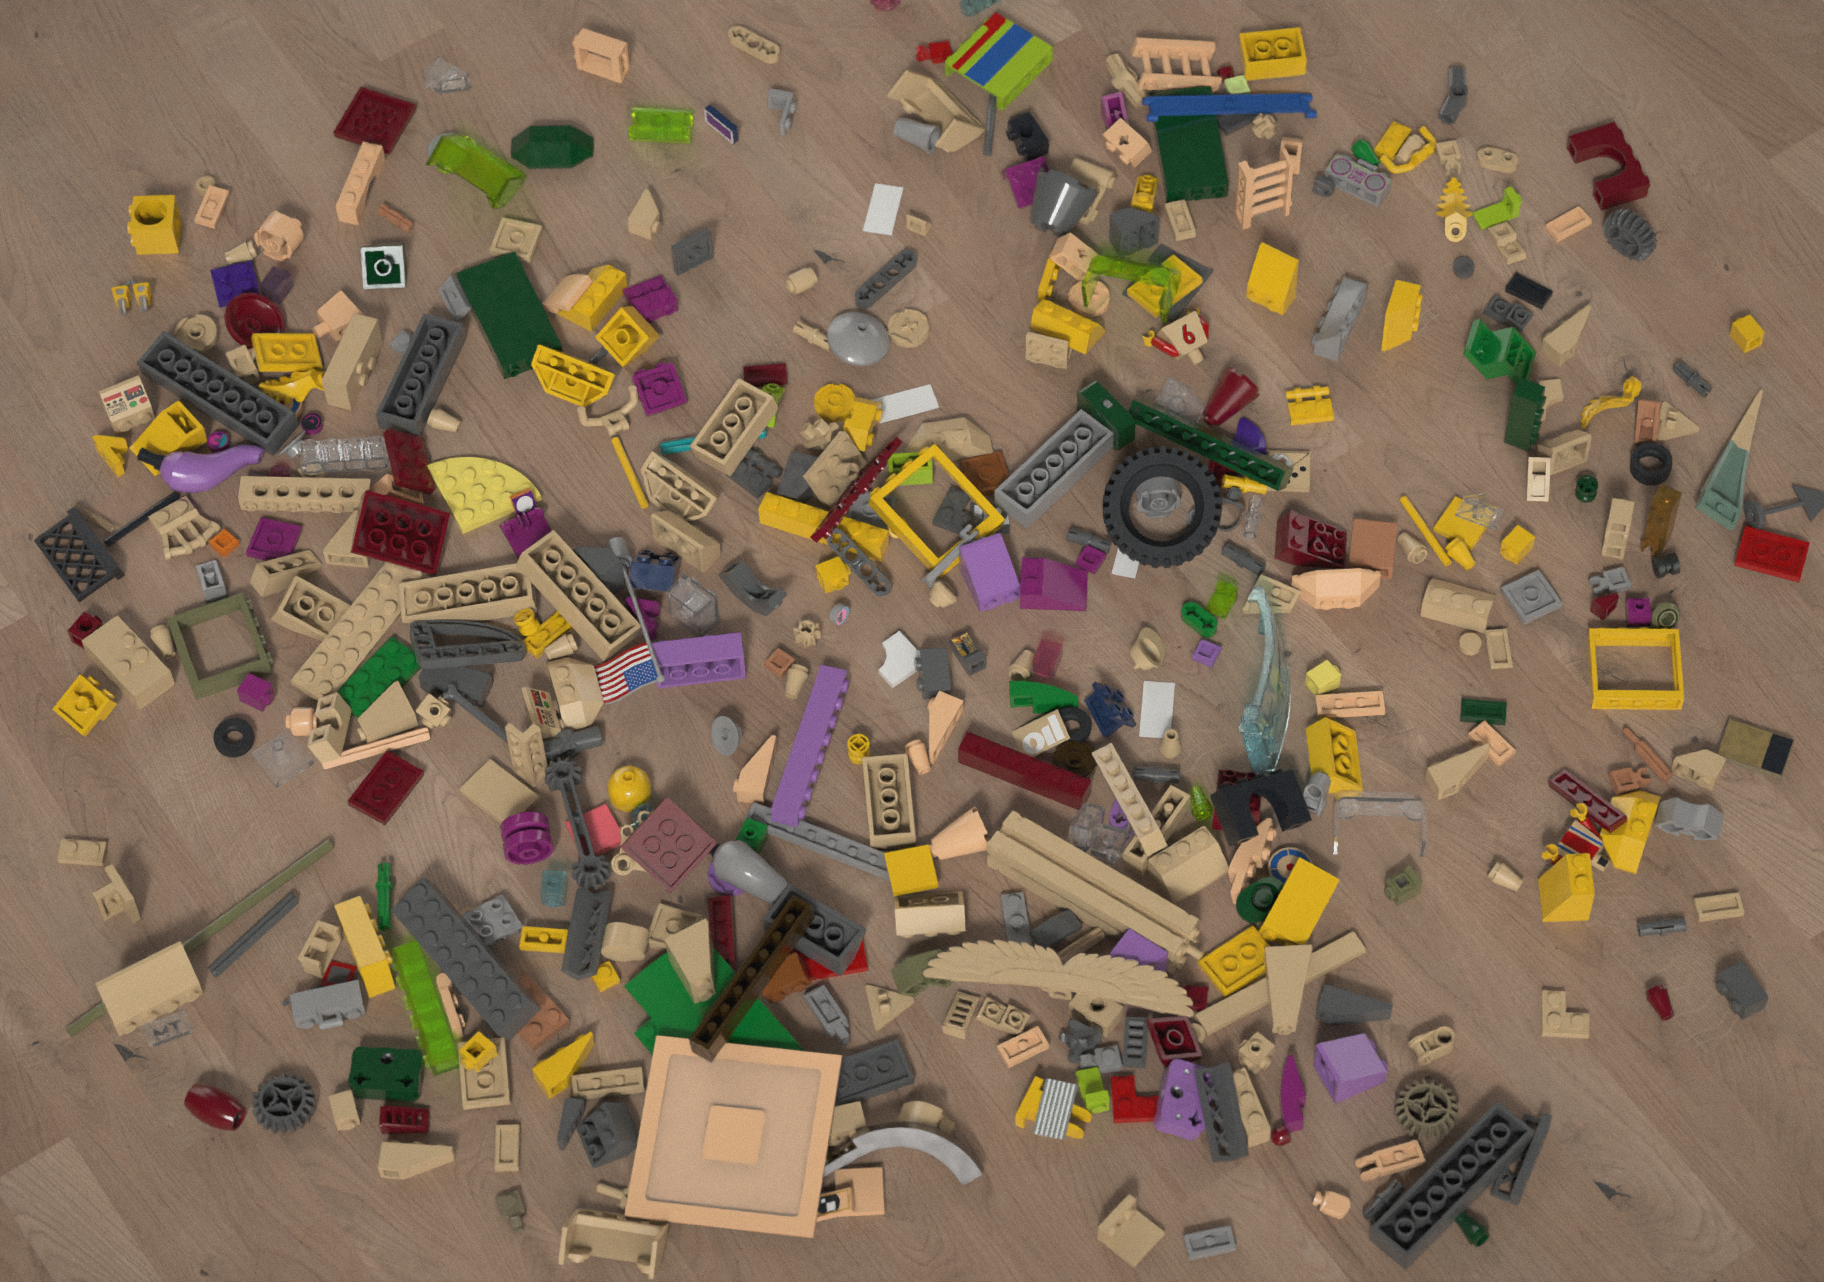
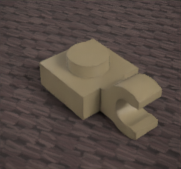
[495,1190,526,1233]

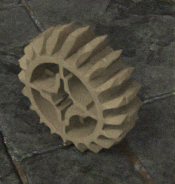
[1394,1078,1459,1142]

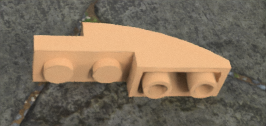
[1228,818,1277,904]

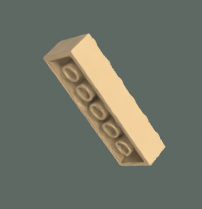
[516,530,641,661]

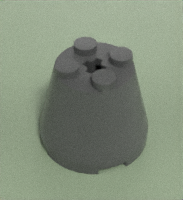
[1030,168,1098,238]

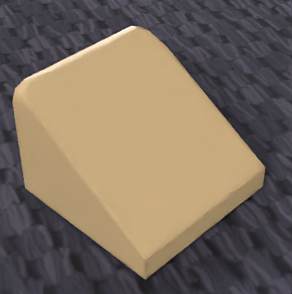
[906,214,931,236]

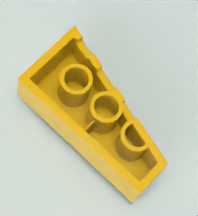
[334,896,396,998]

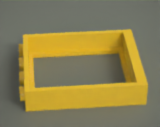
[868,444,1005,579]

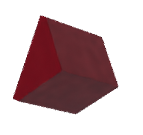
[1145,1016,1203,1068]

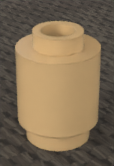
[784,267,817,295]

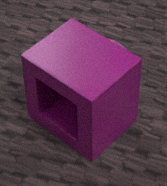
[1625,598,1651,627]

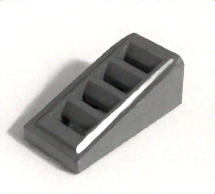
[1122,1017,1148,1068]
[557,1097,586,1151]

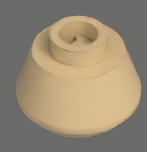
[929,579,958,608]

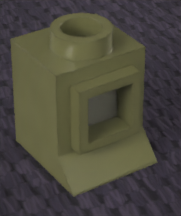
[1384,864,1422,906]

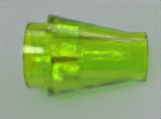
[1190,786,1214,821]

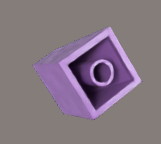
[959,533,1020,612]
[1109,928,1168,973]
[1313,1033,1388,1104]

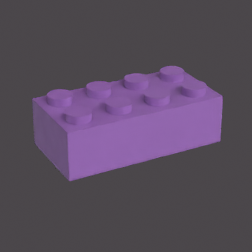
[652,632,746,689]

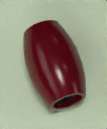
[184,1084,246,1131]

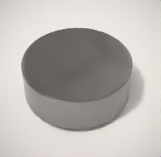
[1453,257,1475,279]

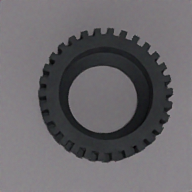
[1102,446,1222,568]

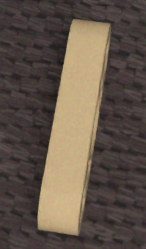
[728,26,780,64]

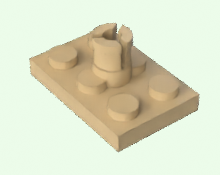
[803,431,867,508]

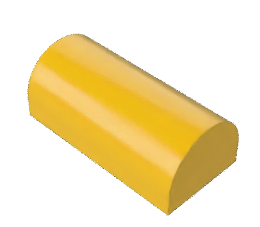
[519,926,569,954]

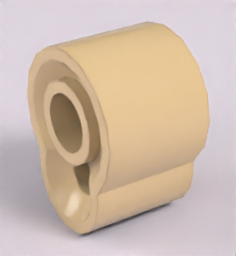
[601,922,649,962]

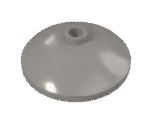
[827,312,890,366]

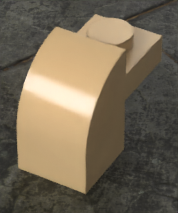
[896,1101,955,1135]

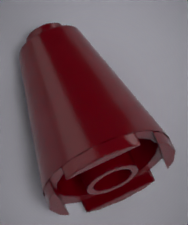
[1202,367,1260,427]

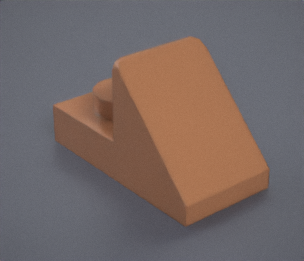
[1634,399,1662,444]

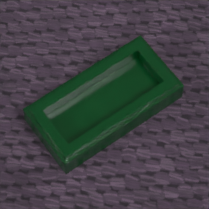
[1460,698,1507,726]

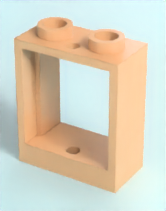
[573,28,630,83]

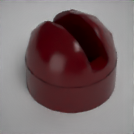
[1217,66,1234,83]
[1271,1125,1291,1146]

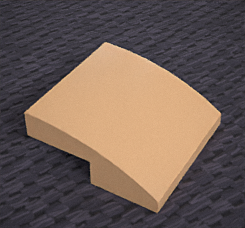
[541,274,592,313]

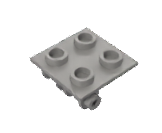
[462,895,523,946]

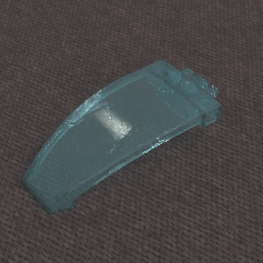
[1238,586,1291,775]

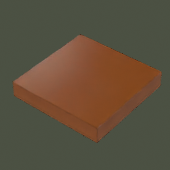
[959,451,1010,496]

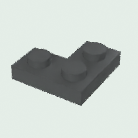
[933,487,982,535]

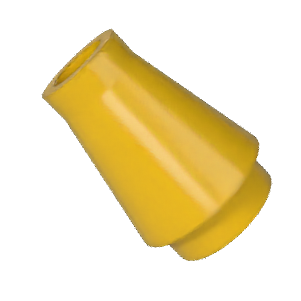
[1445,538,1477,571]

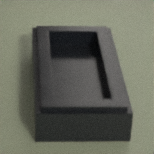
[1505,273,1553,310]

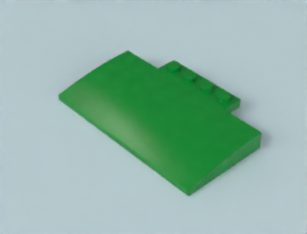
[624,948,805,1056]

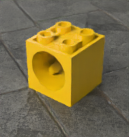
[127,195,182,255]

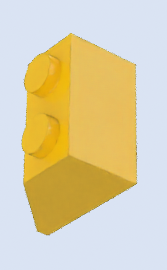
[595,306,660,367]

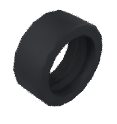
[1630,443,1673,486]

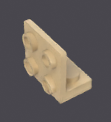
[1026,332,1074,369]
[1097,1194,1164,1267]

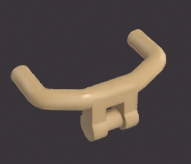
[577,385,639,437]

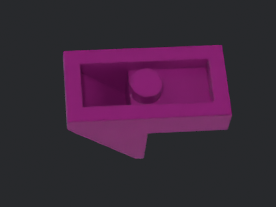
[625,597,660,641]

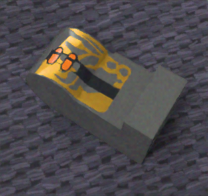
[949,632,986,677]

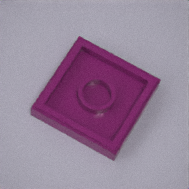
[246,517,303,561]

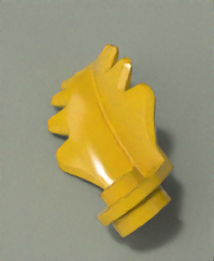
[1436,177,1473,242]
[258,369,326,404]
[1580,376,1642,429]

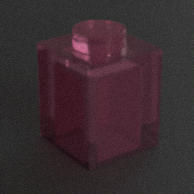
[1033,639,1063,678]

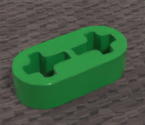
[1181,602,1218,638]

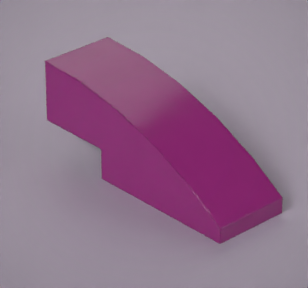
[1280,1055,1306,1133]

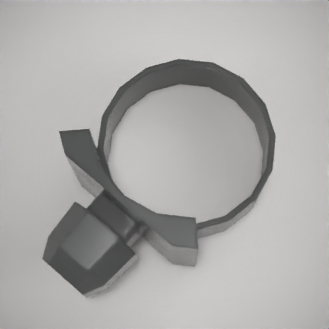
[1218,487,1245,532]

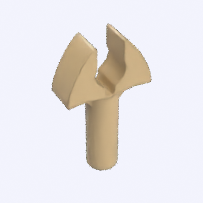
[596,1183,630,1210]

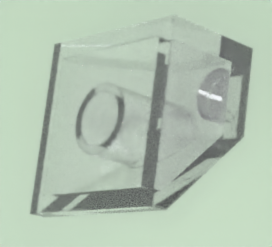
[1155,377,1206,423]

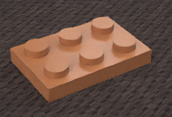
[517,973,570,1051]

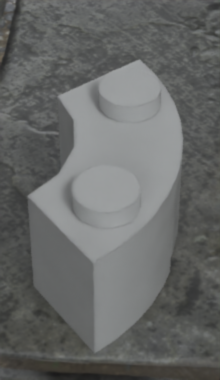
[1654,797,1724,840]

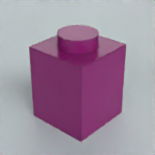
[237,673,275,712]

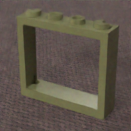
[166,593,273,700]

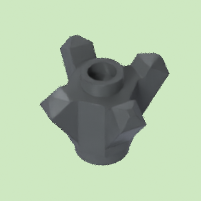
[1058,1018,1101,1064]

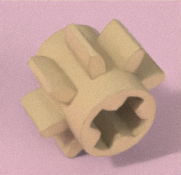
[1252,113,1278,139]
[793,619,821,648]

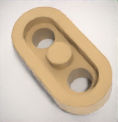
[1477,147,1518,173]

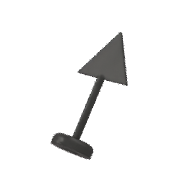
[1744,485,1824,529]

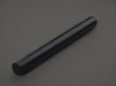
[103,492,179,547]

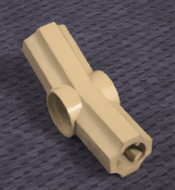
[1105,53,1149,108]

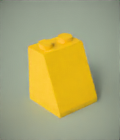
[1538,853,1595,922]

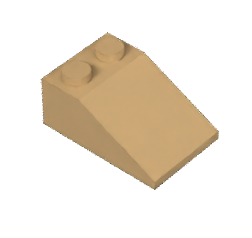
[270,576,351,641]

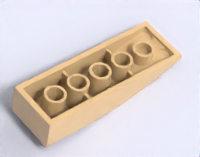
[399,563,537,623]

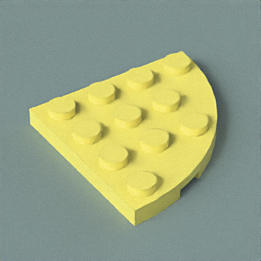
[427,457,542,534]

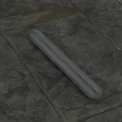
[208,894,298,977]

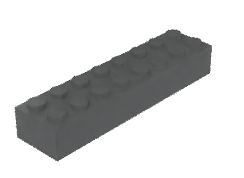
[137,331,300,456]
[391,877,542,1041]
[1369,1101,1534,1270]

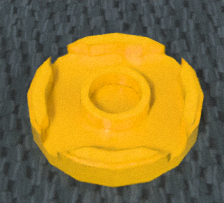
[813,383,856,423]

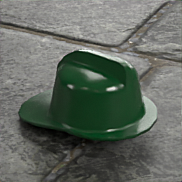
[1236,877,1284,923]

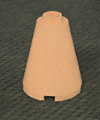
[929,806,991,860]

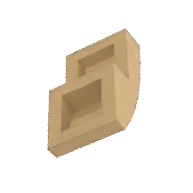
[1488,222,1526,265]

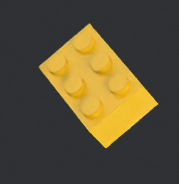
[1238,27,1307,81]

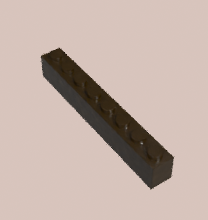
[689,895,815,1063]

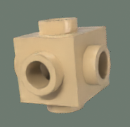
[415,694,452,730]
[1238,1032,1275,1075]

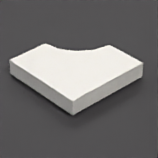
[878,631,919,689]

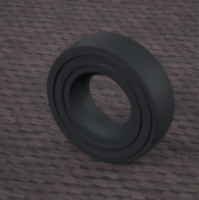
[1059,707,1091,744]
[213,718,255,758]

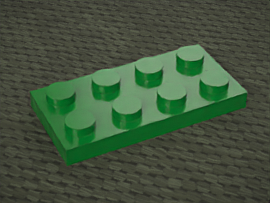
[336,637,421,719]

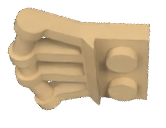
[148,496,221,560]

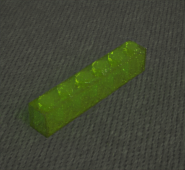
[390,940,460,1076]

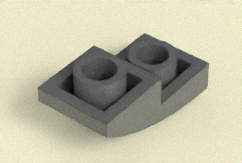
[1483,295,1534,331]
[1029,909,1082,950]

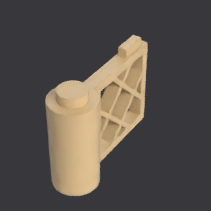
[1068,158,1117,225]

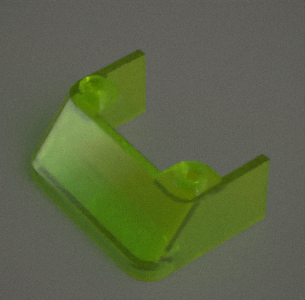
[426,133,527,209]
[1081,254,1181,323]

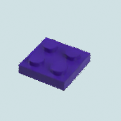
[210,260,260,308]

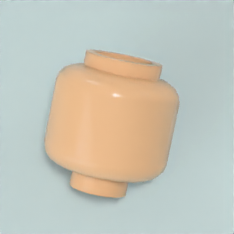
[286,707,320,736]

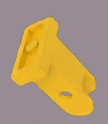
[1015,1076,1093,1139]

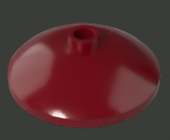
[224,293,286,349]

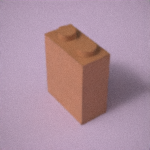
[1348,518,1398,579]

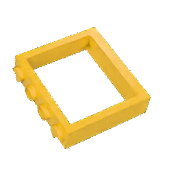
[1587,627,1684,710]

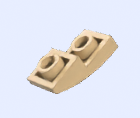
[975,997,1030,1036]

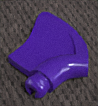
[1233,418,1267,456]

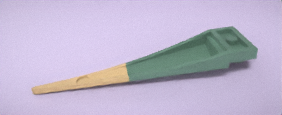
[1695,389,1763,531]

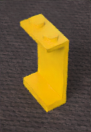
[1258,857,1340,946]

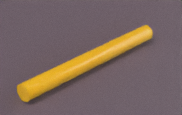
[611,437,649,509]
[1399,496,1452,567]

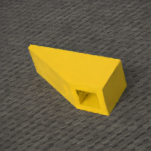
[1131,175,1159,214]
[532,1032,595,1099]

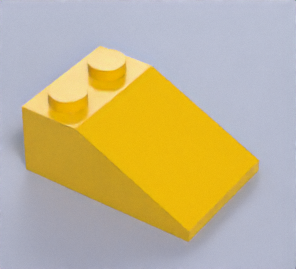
[1246,242,1299,315]

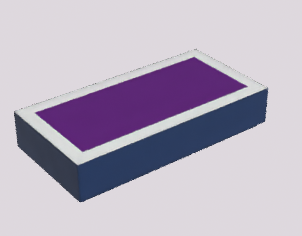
[704,105,739,144]

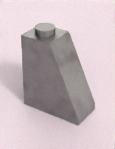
[777,452,818,504]

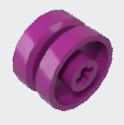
[500,812,554,865]

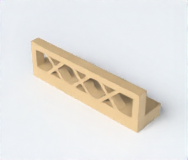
[505,723,548,788]

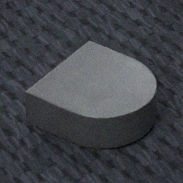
[1312,175,1335,197]

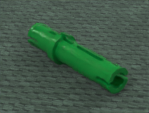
[375,862,394,931]

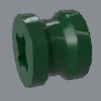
[1575,475,1598,503]

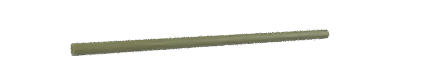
[65,839,334,1037]

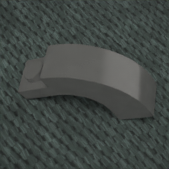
[719,561,787,616]

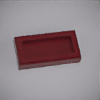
[743,363,787,387]

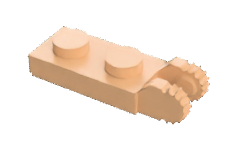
[436,972,465,1039]
[1355,1140,1426,1181]

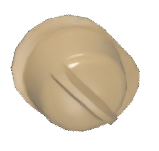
[1130,627,1165,671]

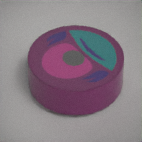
[207,431,230,453]

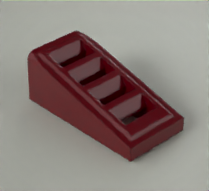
[379,1106,429,1134]

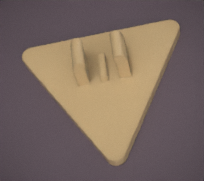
[1658,402,1700,441]
[865,985,914,1031]

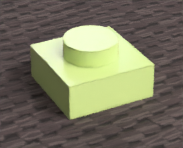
[1224,75,1250,95]

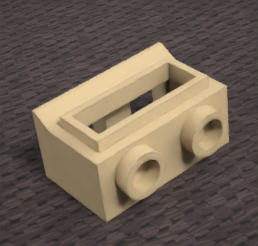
[298,920,342,978]

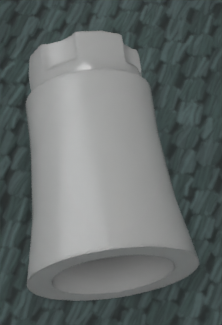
[893,117,941,154]

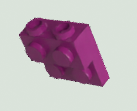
[623,275,678,323]
[631,362,687,417]

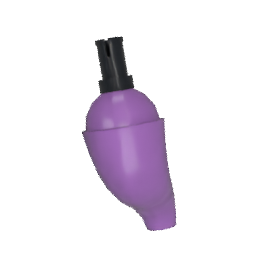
[137,444,265,493]

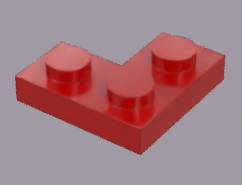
[1110,1075,1159,1123]

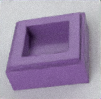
[1192,639,1222,668]

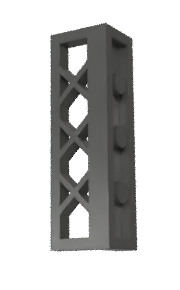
[561,888,612,981]
[1194,1063,1249,1163]
[1491,1113,1552,1206]

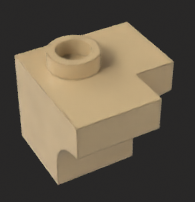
[225,345,260,385]

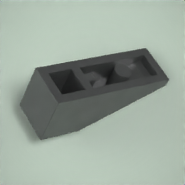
[1316,984,1393,1025]

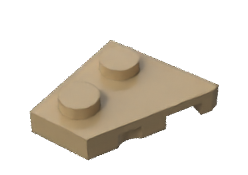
[1242,574,1301,614]

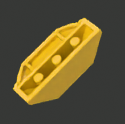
[531,344,615,407]
[1600,790,1661,874]

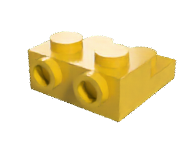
[52,675,117,737]

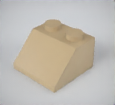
[1536,430,1592,475]

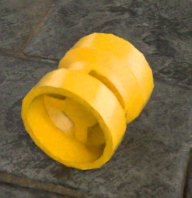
[847,734,870,765]

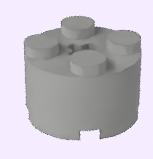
[1135,477,1181,518]

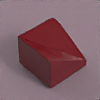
[1590,593,1619,621]

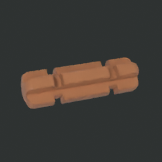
[378,203,414,232]

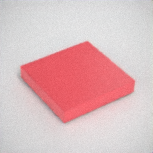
[565,804,621,856]

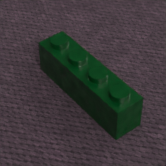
[1504,377,1547,452]

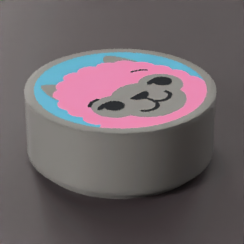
[829,603,849,626]

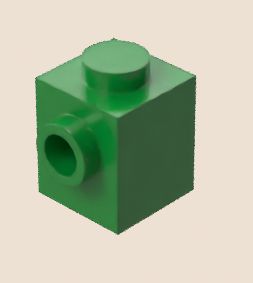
[735,818,769,855]

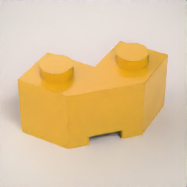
[843,397,884,452]

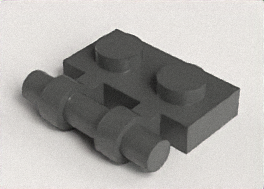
[726,448,782,499]

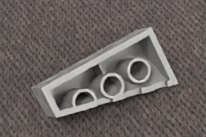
[1312,277,1368,362]

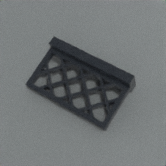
[34,507,125,603]

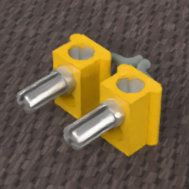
[111,279,153,316]

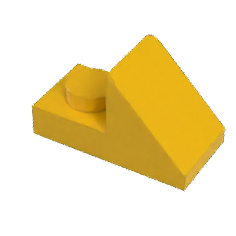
[92,435,128,477]

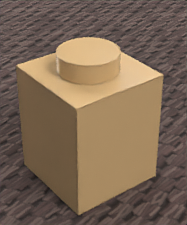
[328,1090,360,1131]

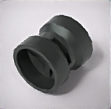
[1652,552,1680,579]

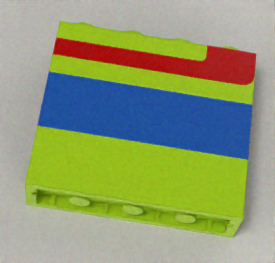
[944,12,1053,111]

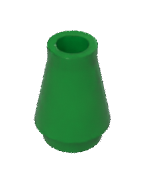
[1351,139,1381,166]

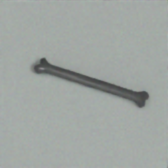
[442,684,508,744]

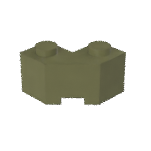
[891,949,955,997]

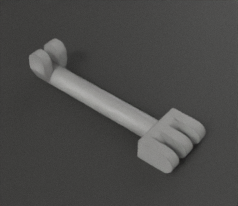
[921,524,984,589]

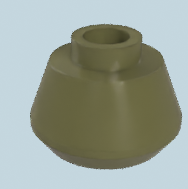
[1651,602,1680,629]

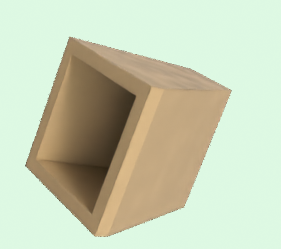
[664,918,715,1004]

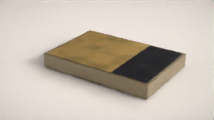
[1717,718,1795,780]

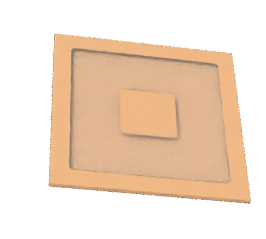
[624,1035,842,1238]

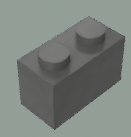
[914,647,951,699]
[1715,961,1769,1020]

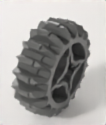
[1603,208,1657,262]
[252,1072,316,1135]

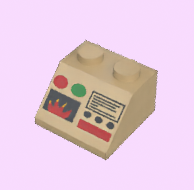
[98,375,155,435]
[521,687,565,741]

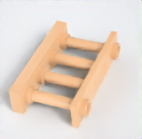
[1131,38,1222,93]
[1235,148,1295,230]

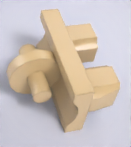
[800,418,839,450]

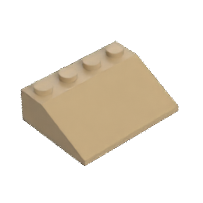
[95,941,203,1036]

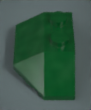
[510,125,594,169]

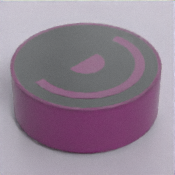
[301,413,323,435]

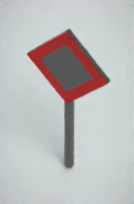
[282,961,357,1006]

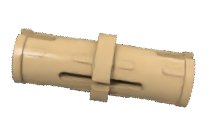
[793,320,831,352]

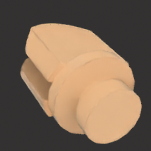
[1312,1191,1350,1219]

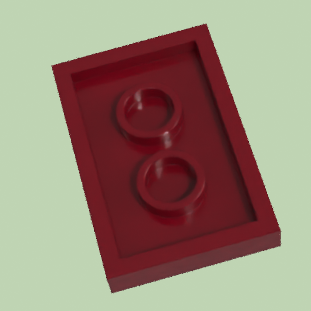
[383,428,435,494]
[347,750,424,826]

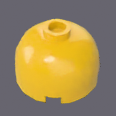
[607,765,653,812]

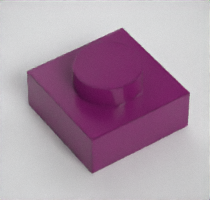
[1076,545,1106,575]

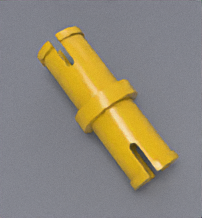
[1222,474,1267,495]

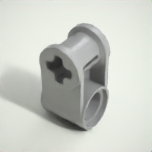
[1303,772,1331,818]

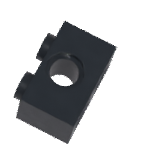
[1006,111,1049,162]

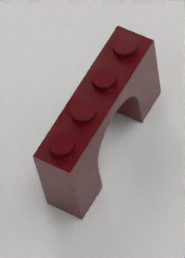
[1567,122,1650,211]

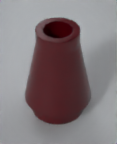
[1646,984,1675,1021]

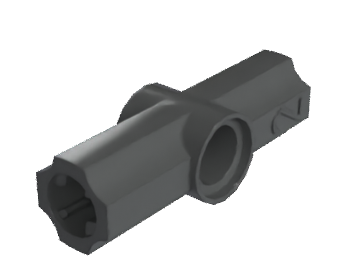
[543,726,603,761]

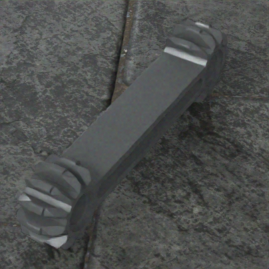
[544,757,611,891]

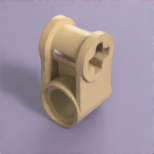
[1408,1026,1455,1066]

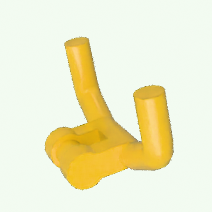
[1379,126,1437,174]

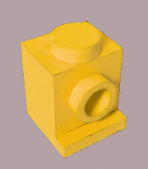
[459,1031,497,1072]

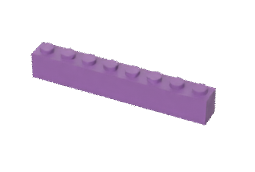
[771,665,850,827]

